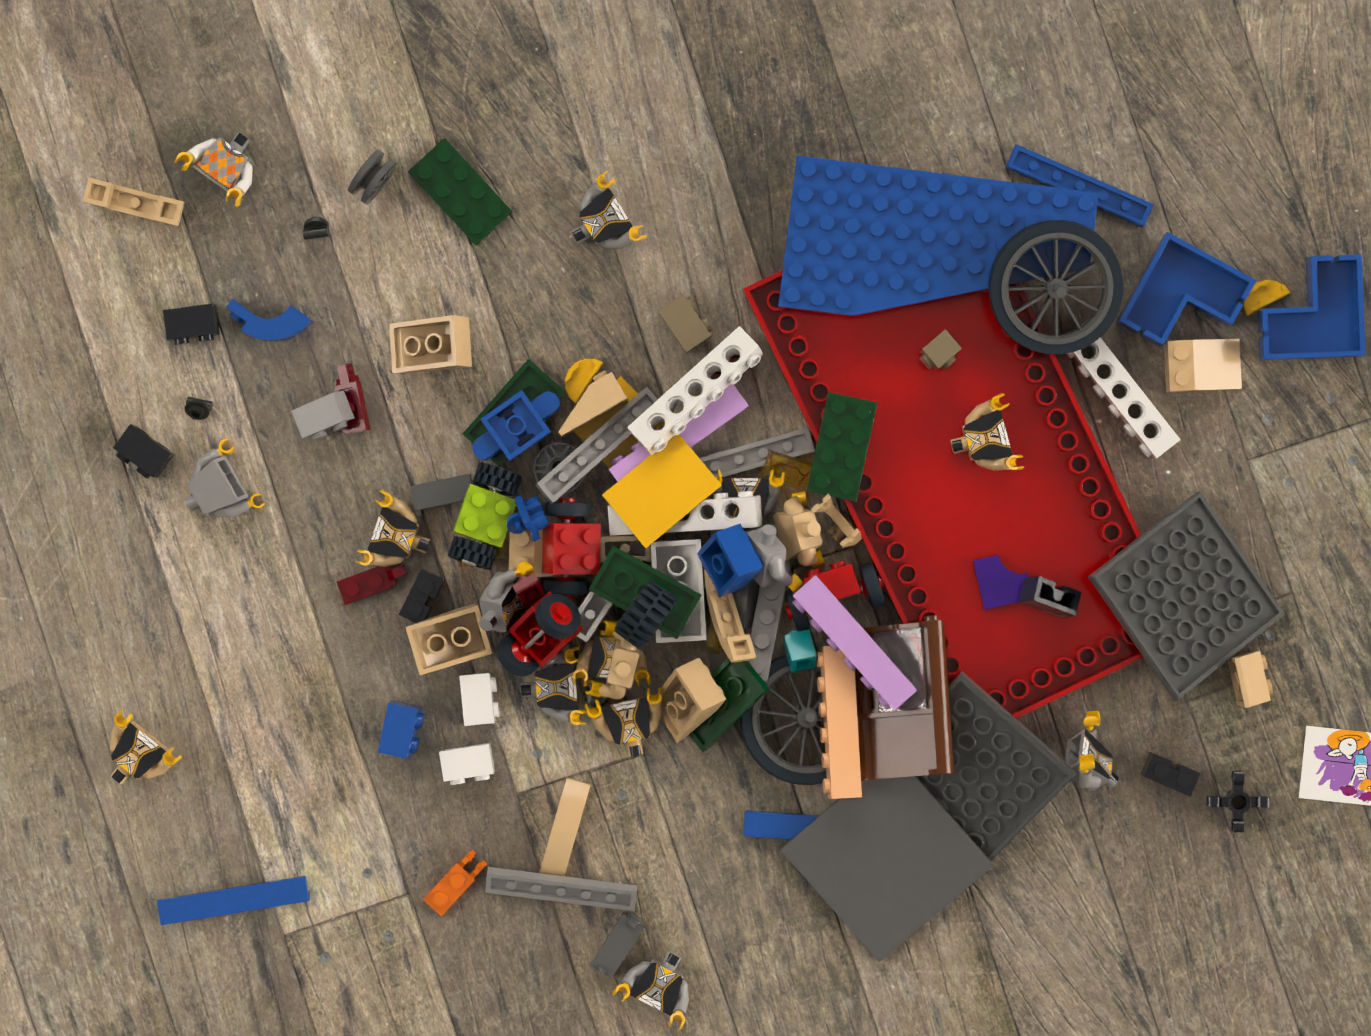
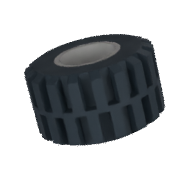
[614,580,677,649]

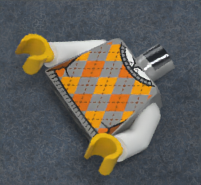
[175,132,253,207]

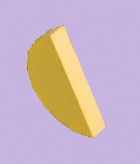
[1243,280,1291,317]
[565,359,604,404]

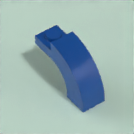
[226,299,314,341]

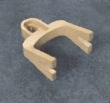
[811,494,862,547]

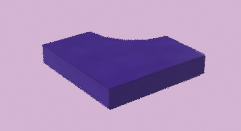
[973,555,1029,610]

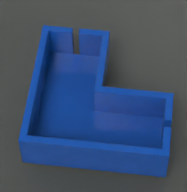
[1116,232,1257,346]
[1258,254,1366,361]

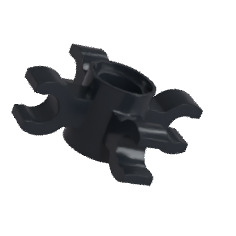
[1206,771,1269,832]

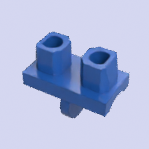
[506,495,550,542]

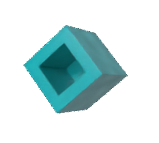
[783,630,816,673]

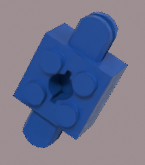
[473,390,560,461]

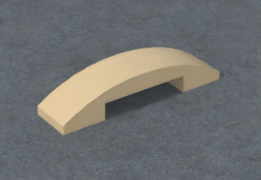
[82,177,185,226]
[704,570,756,663]
[540,778,591,876]

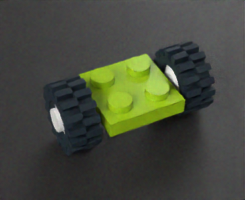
[448,462,522,570]

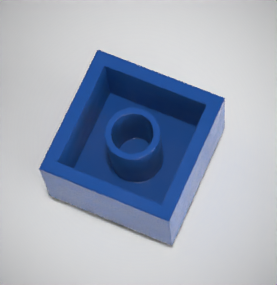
[697,524,763,597]
[378,700,425,759]

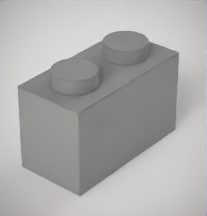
[291,390,354,440]

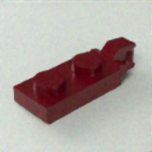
[334,364,370,435]
[336,565,408,605]
[512,573,546,610]

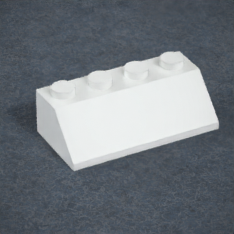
[651,539,707,643]

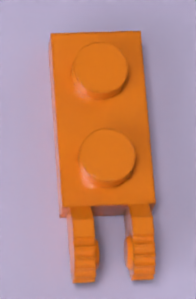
[423,850,488,916]

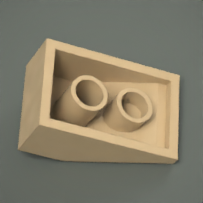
[389,315,472,374]
[1164,339,1242,393]
[559,371,628,437]
[509,528,586,577]
[405,603,492,675]
[657,658,726,743]

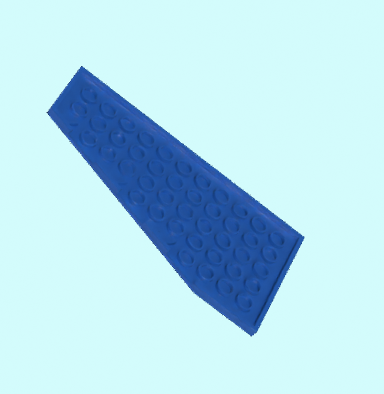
[778,155,1099,316]

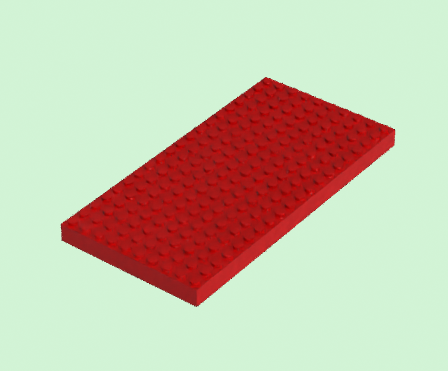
[743,270,1143,718]

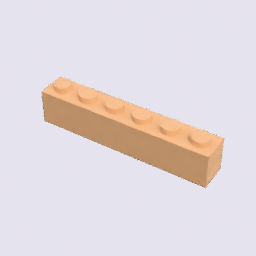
[816,646,862,799]

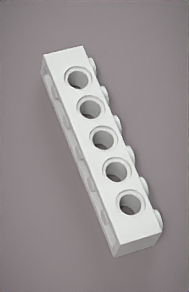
[1066,322,1181,459]
[627,326,764,455]
[608,491,762,536]

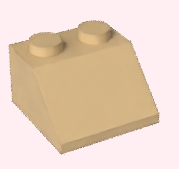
[1228,650,1273,708]

